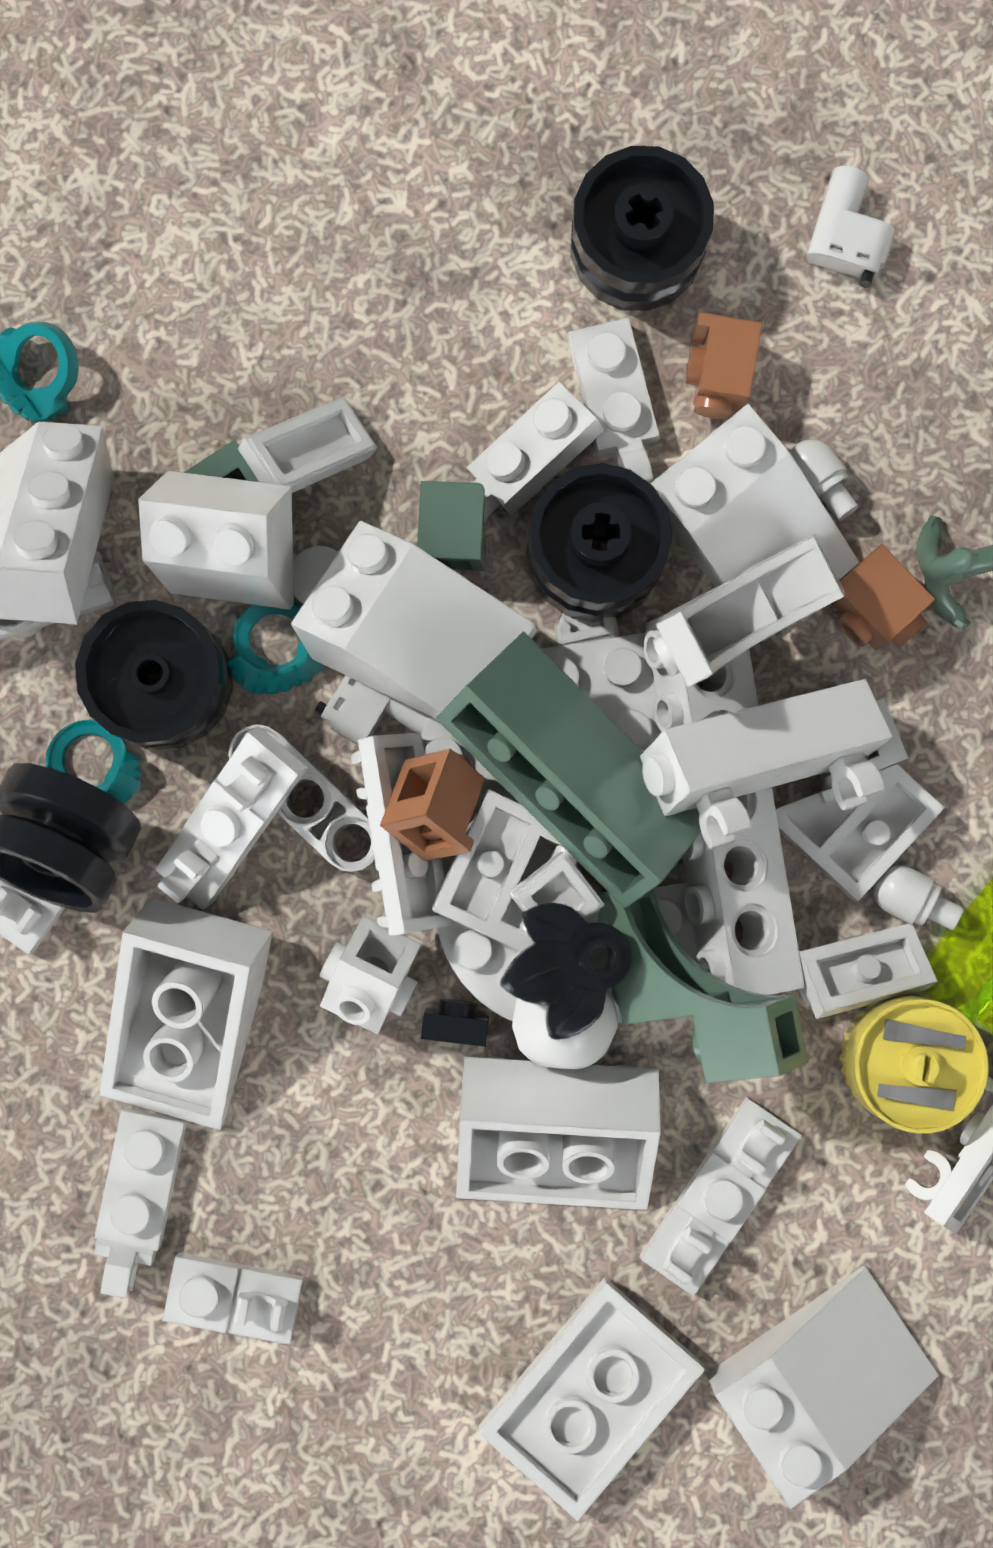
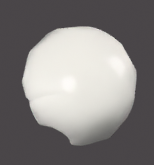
[512,989,619,1070]

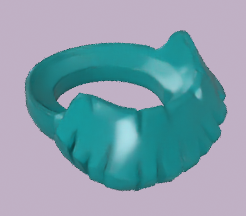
[0,322,79,423]
[227,603,325,695]
[45,720,142,803]

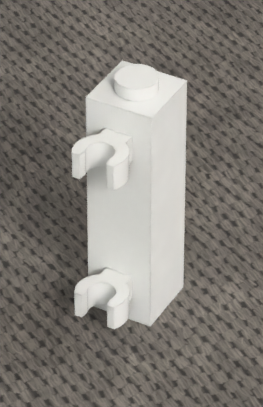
[640,679,892,849]

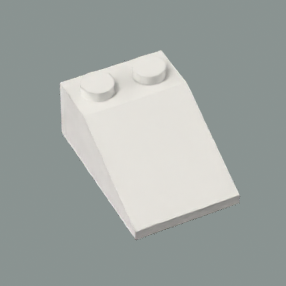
[650,404,860,643]
[291,520,537,718]
[99,897,273,1130]
[706,1266,939,1509]

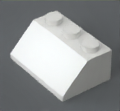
[0,422,113,624]
[456,1057,661,1210]

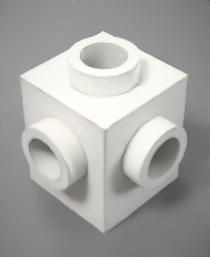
[319,916,422,1035]

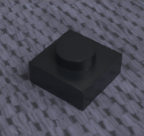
[421,999,489,1047]

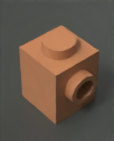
[831,544,935,651]

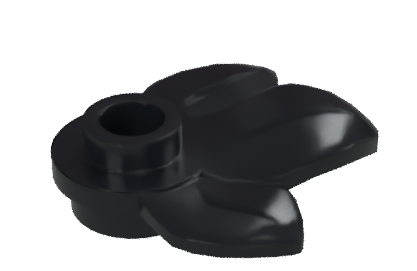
[500,902,631,1040]

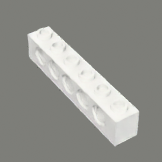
[644,613,805,995]

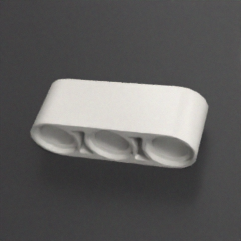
[228,724,375,872]

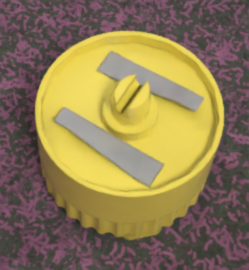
[839,995,988,1134]

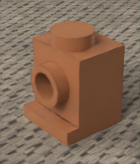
[685,312,762,419]
[380,748,485,861]

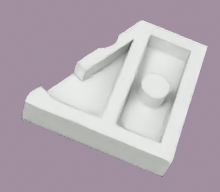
[776,764,945,901]

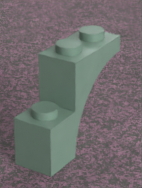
[597,889,808,1084]

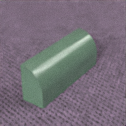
[435,631,701,908]

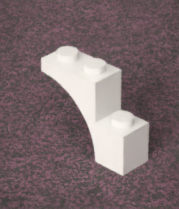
[653,534,845,687]

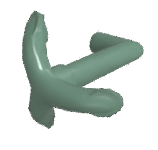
[916,515,993,631]

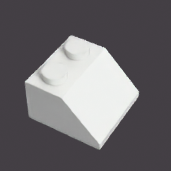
[138,471,294,610]

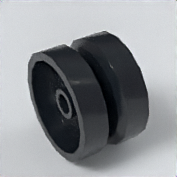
[570,146,714,311]
[527,463,673,622]
[75,600,233,750]
[0,763,141,913]

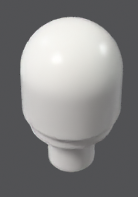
[790,439,859,522]
[873,865,964,931]

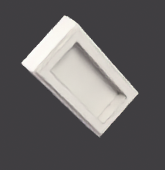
[238,397,378,493]

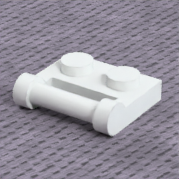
[431,789,577,952]

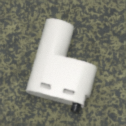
[806,166,895,288]
[315,675,429,746]

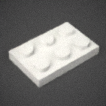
[478,1277,705,1521]

